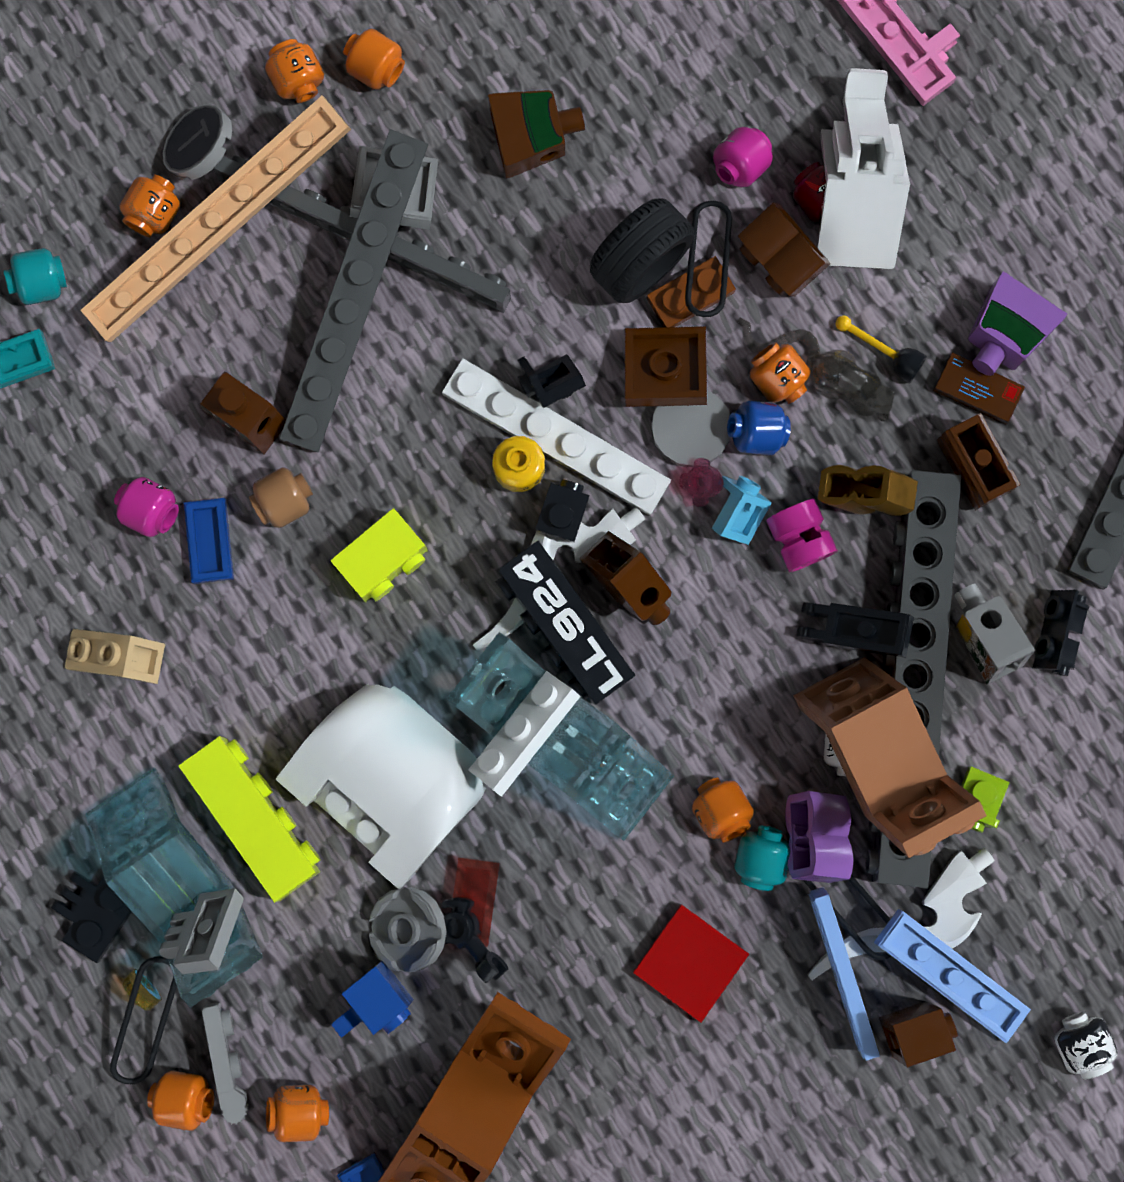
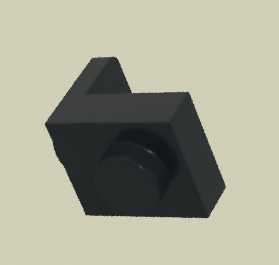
[517,354,586,408]
[535,479,590,543]

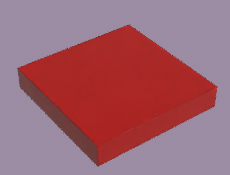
[633,904,749,1023]

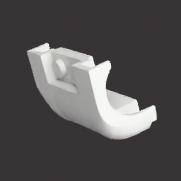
[276,684,486,889]

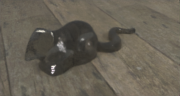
[737,317,895,422]

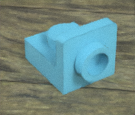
[711,476,772,545]

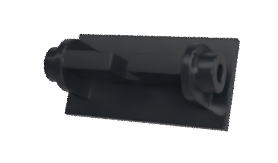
[1032,590,1089,676]

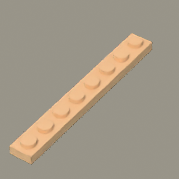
[81,95,351,342]

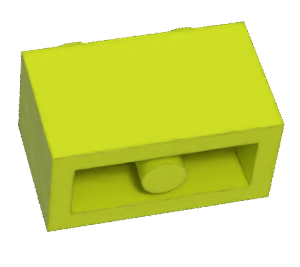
[330,508,428,603]

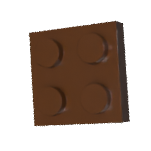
[625,326,707,407]

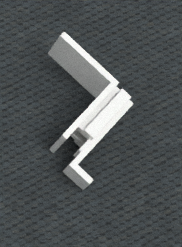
[817,68,910,269]

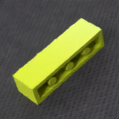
[179,736,321,903]

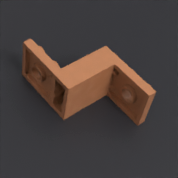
[793,657,987,858]

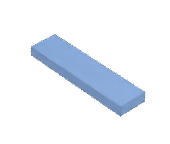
[808,887,880,1061]
[874,909,1031,1044]

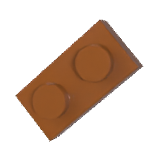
[646,256,736,327]

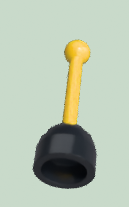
[835,315,927,384]

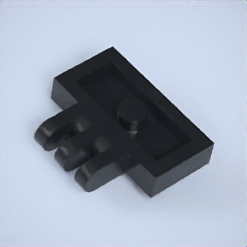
[51,869,145,963]

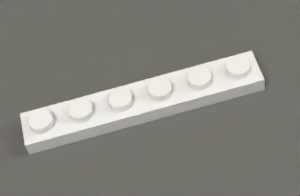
[442,359,671,516]

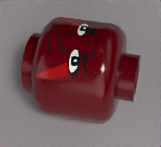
[793,162,826,223]

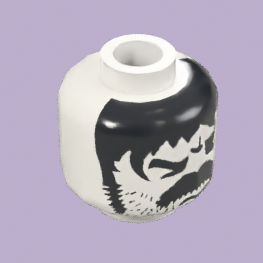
[1054,1012,1118,1079]

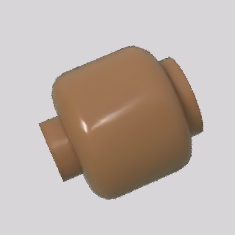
[249,467,313,528]

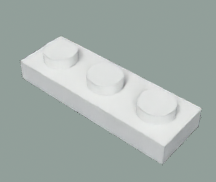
[468,671,581,797]

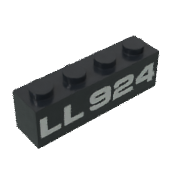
[495,540,636,705]

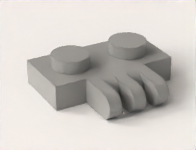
[159,888,244,975]

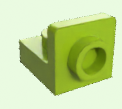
[961,766,1010,833]

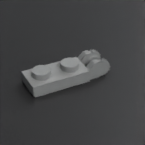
[202,1002,249,1125]

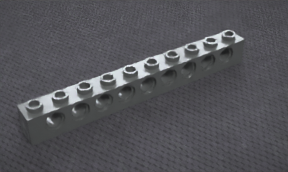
[866,470,961,888]

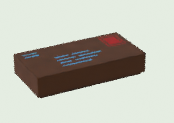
[933,352,1025,425]

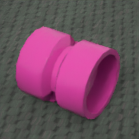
[766,499,838,573]

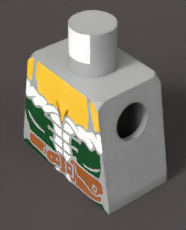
[954,584,1035,685]

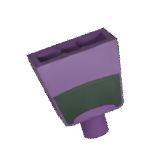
[968,271,1067,376]

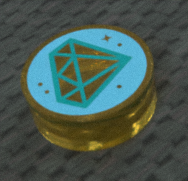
[122,969,162,1011]

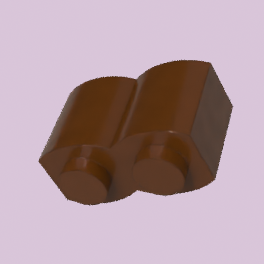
[738,202,831,297]

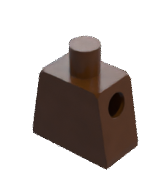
[579,531,672,625]

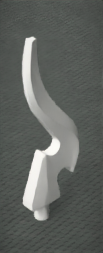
[473,507,645,650]
[807,848,995,981]

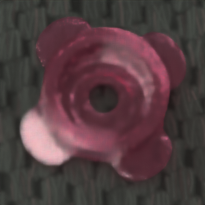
[679,458,724,507]

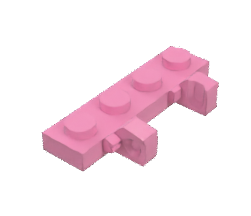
[837,0,960,106]

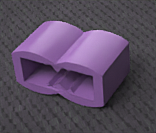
[785,791,853,883]

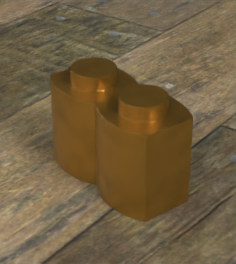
[818,465,918,516]

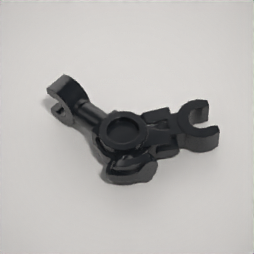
[442,897,509,983]

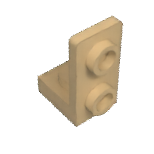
[65,629,165,684]

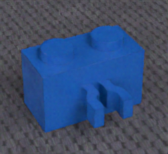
[331,961,414,1038]

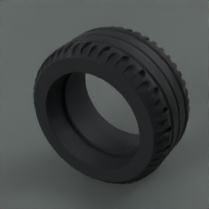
[590,198,694,303]

